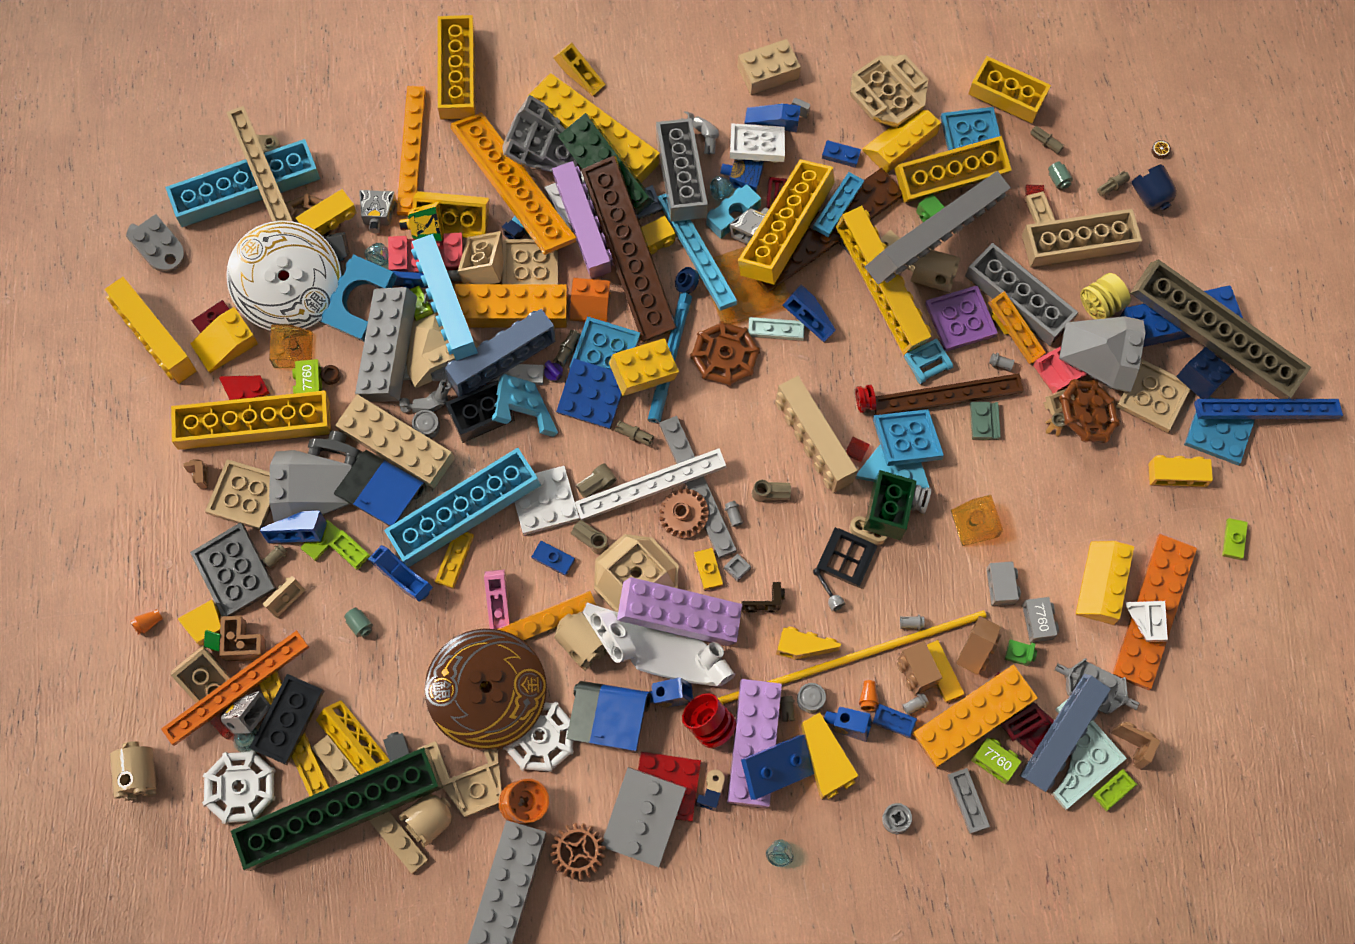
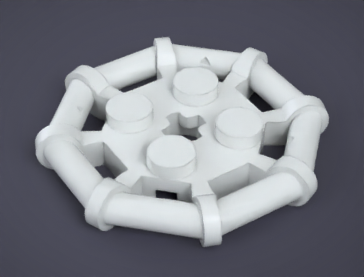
[503,701,574,773]
[202,750,276,825]

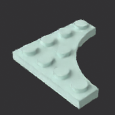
[1052,699,1127,810]

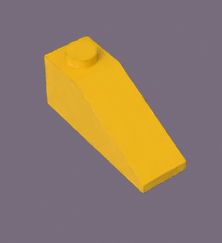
[553,43,606,96]

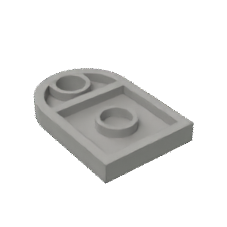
[126,214,184,272]

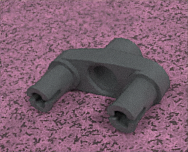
[308,430,361,466]

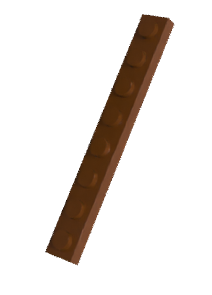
[875,373,1024,415]

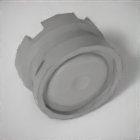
[412,410,440,439]
[911,484,932,514]
[797,683,826,714]
[882,803,912,834]

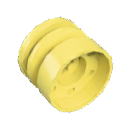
[1080,273,1131,319]

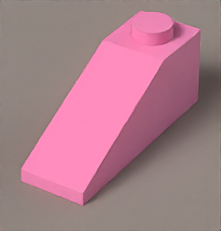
[484,569,510,629]

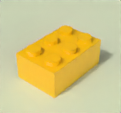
[609,338,679,396]

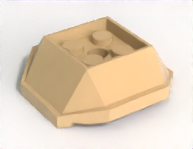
[850,55,928,127]
[594,534,678,612]

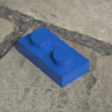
[822,140,861,168]

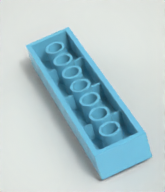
[165,139,320,227]
[384,448,541,567]

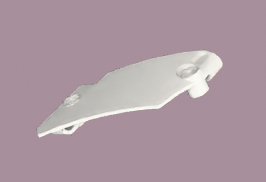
[583,602,735,686]

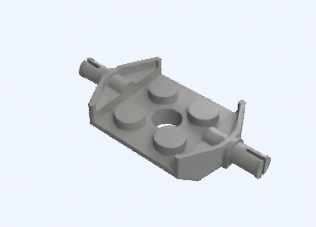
[1054,658,1139,715]

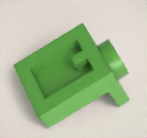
[1004,639,1037,666]

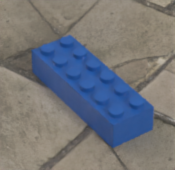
[1120,285,1243,347]

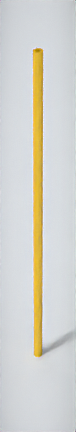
[718,610,987,704]

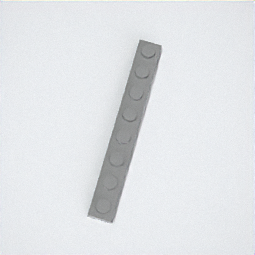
[659,416,736,559]

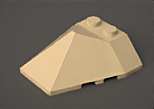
[406,310,478,389]

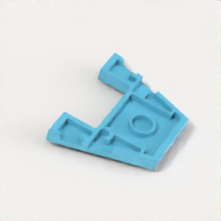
[492,374,558,437]

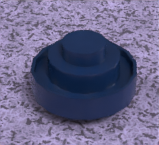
[675,267,699,294]

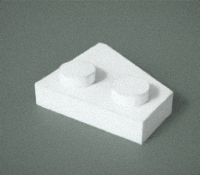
[1126,601,1168,642]

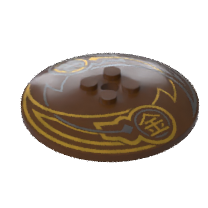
[425,629,547,750]

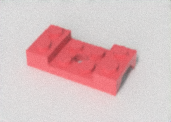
[388,233,463,273]
[1033,346,1088,393]

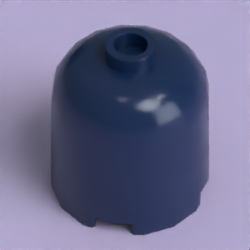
[1131,164,1177,211]

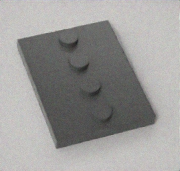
[190,522,277,616]

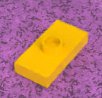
[693,548,723,590]

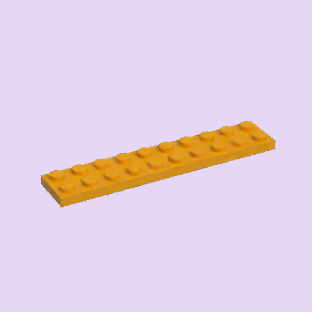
[451,112,576,255]

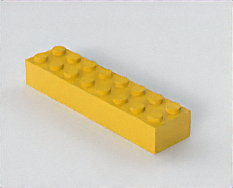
[527,73,660,183]
[738,159,835,285]
[836,206,932,355]
[171,391,331,450]

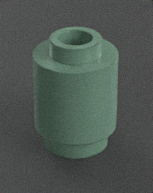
[1048,161,1073,189]
[344,608,373,638]

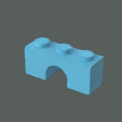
[706,184,761,239]

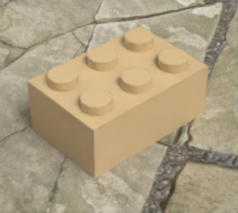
[737,39,801,95]

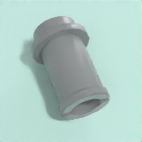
[989,353,1014,371]
[724,501,744,527]
[900,615,924,630]
[902,693,929,715]

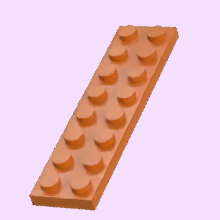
[1112,534,1197,691]

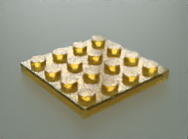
[707,247,790,325]

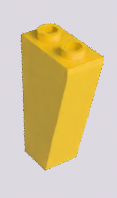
[801,712,858,799]

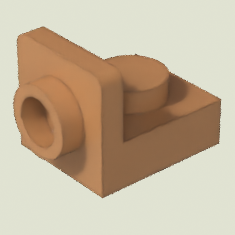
[183,459,208,489]

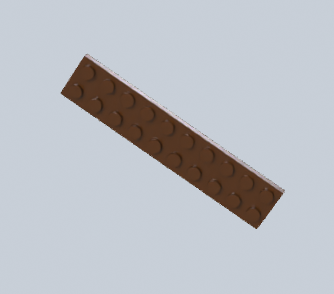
[581,156,677,342]
[756,168,902,293]

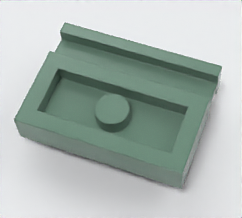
[970,402,1001,440]

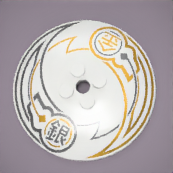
[227,221,341,333]

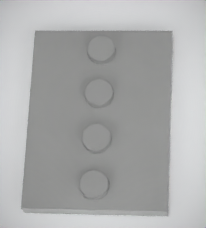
[601,767,686,867]

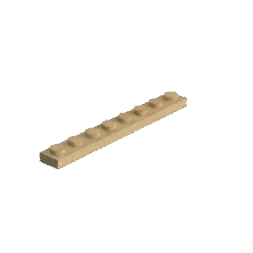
[226,106,293,222]
[312,735,429,875]

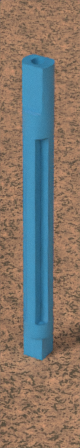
[648,293,692,423]

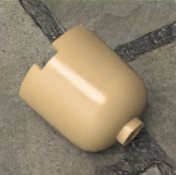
[399,794,452,848]

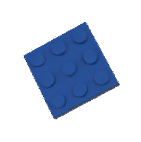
[556,358,622,429]

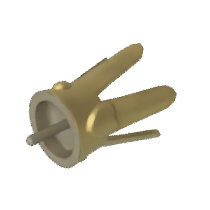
[1045,413,1065,437]

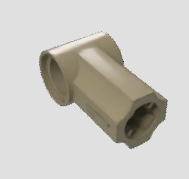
[576,463,617,498]
[752,479,791,502]
[571,520,609,555]

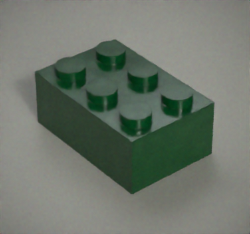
[863,470,917,540]

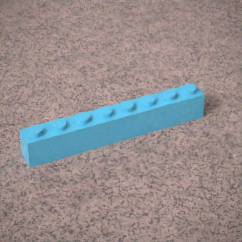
[411,234,478,361]

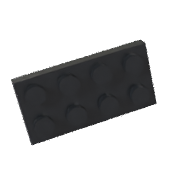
[250,674,324,765]

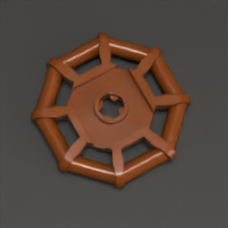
[690,321,760,386]
[1059,379,1120,443]

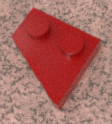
[219,375,270,400]

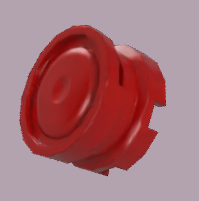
[855,384,876,413]

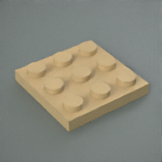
[502,239,558,284]
[1116,359,1190,433]
[205,459,270,530]

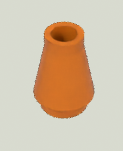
[130,609,163,635]
[859,680,879,712]

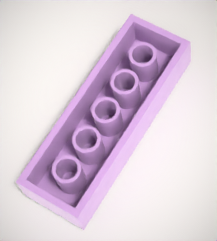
[552,161,613,279]
[617,577,742,646]
[727,679,782,808]

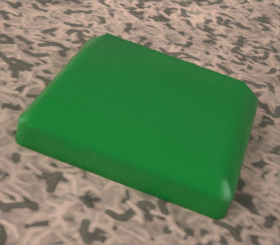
[204,630,221,651]

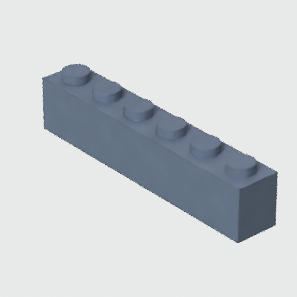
[1020,674,1111,792]

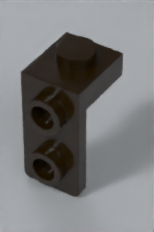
[741,582,785,613]

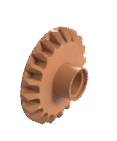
[659,488,709,538]

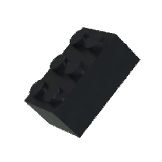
[445,380,515,443]

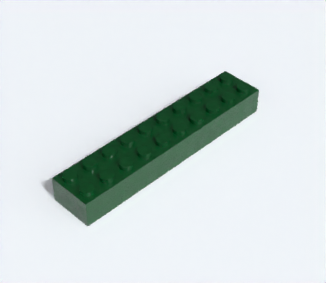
[230,747,443,871]

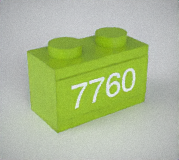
[292,359,322,394]
[971,737,1022,784]

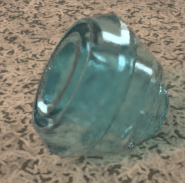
[710,176,733,201]
[364,243,388,266]
[233,728,258,752]
[765,840,794,867]

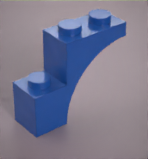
[368,545,433,602]

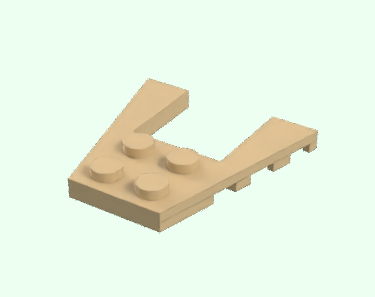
[417,741,502,818]

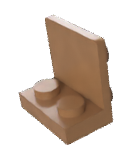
[1111,722,1160,769]

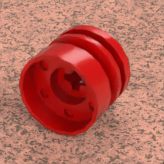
[682,693,736,748]

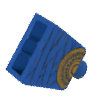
[720,159,764,193]
[648,677,693,708]
[824,707,872,742]

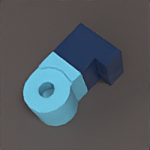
[502,216,526,239]

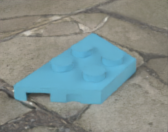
[856,445,930,488]

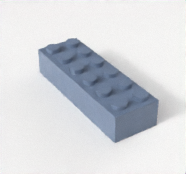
[445,309,556,397]

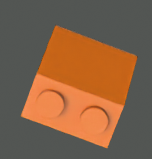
[570,278,611,322]

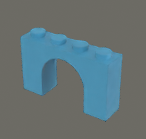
[321,254,397,342]

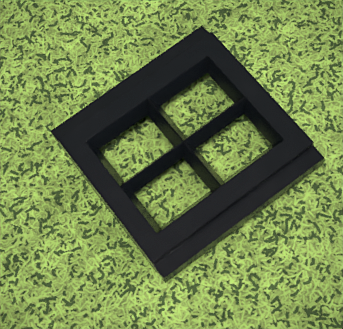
[816,527,877,587]

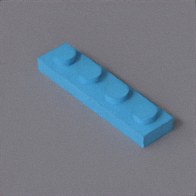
[813,172,864,237]

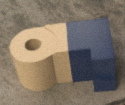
[696,770,725,812]

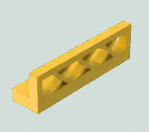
[316,700,390,774]

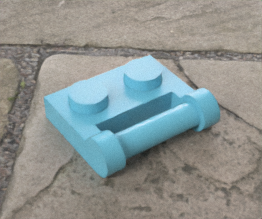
[904,338,953,384]

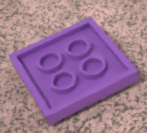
[925,285,998,352]

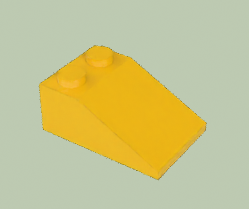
[190,307,258,373]

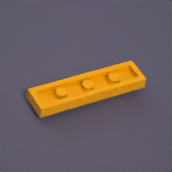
[988,291,1046,364]

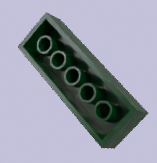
[558,113,654,215]

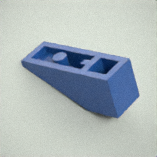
[744,103,801,132]
[783,285,836,342]
[260,510,327,543]

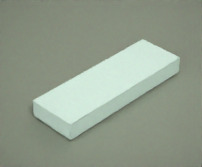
[748,317,804,341]

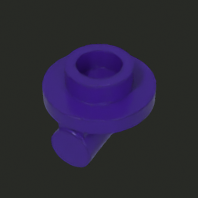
[544,360,563,381]

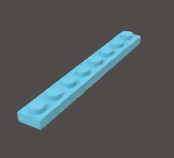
[658,194,737,311]

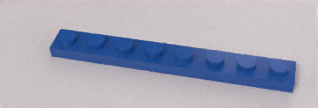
[1194,399,1343,419]

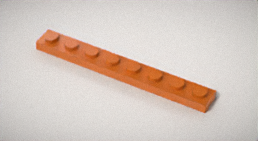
[161,630,310,746]

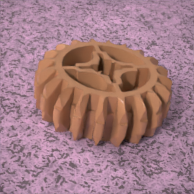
[550,823,606,880]

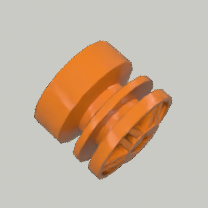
[499,779,549,824]

